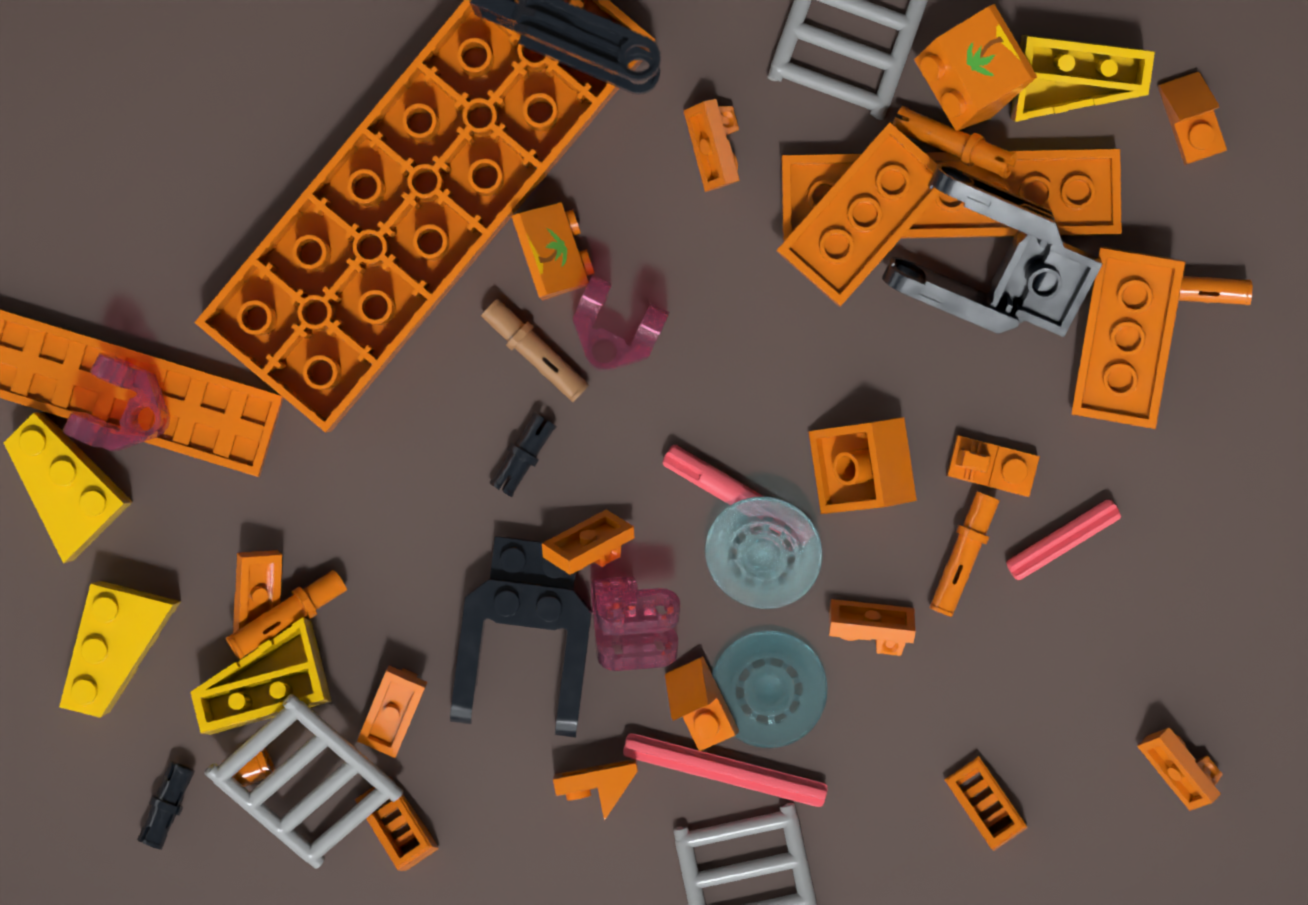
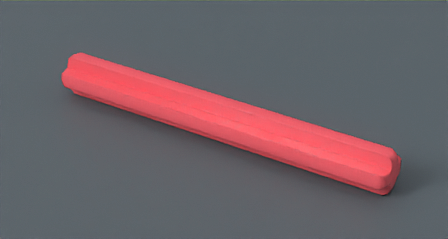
[623,733,827,807]

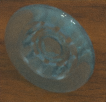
[705,497,823,609]
[712,631,828,748]

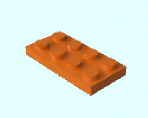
[776,122,941,307]
[1071,247,1186,429]

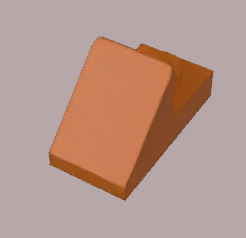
[1158,72,1227,165]
[665,656,740,751]
[553,759,638,820]

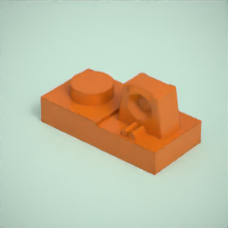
[684,99,740,192]
[946,435,1040,497]
[542,509,635,575]
[233,550,282,633]
[829,599,916,656]
[357,666,428,758]
[1137,727,1223,811]

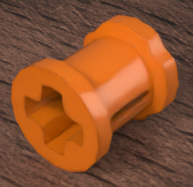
[222,748,275,787]

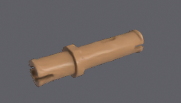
[481,298,589,402]

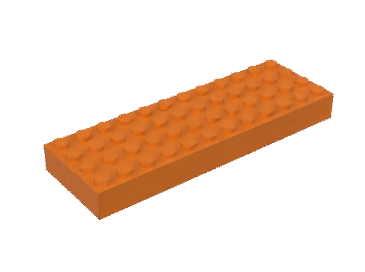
[194,0,655,433]

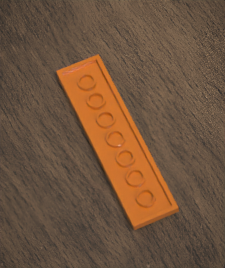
[781,149,1122,241]

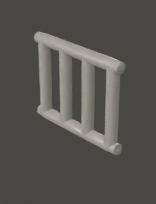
[767,0,928,120]
[204,694,403,869]
[673,803,817,905]

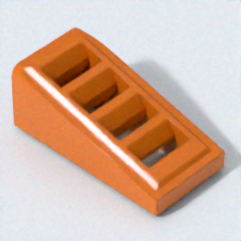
[944,756,1028,851]
[355,776,439,871]

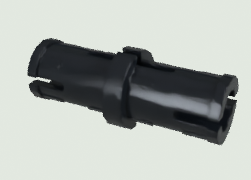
[489,412,557,497]
[137,761,195,850]

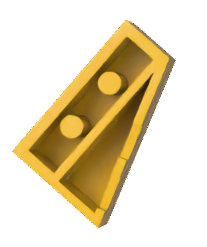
[1010,35,1155,122]
[3,413,133,563]
[59,581,181,718]
[190,617,332,735]

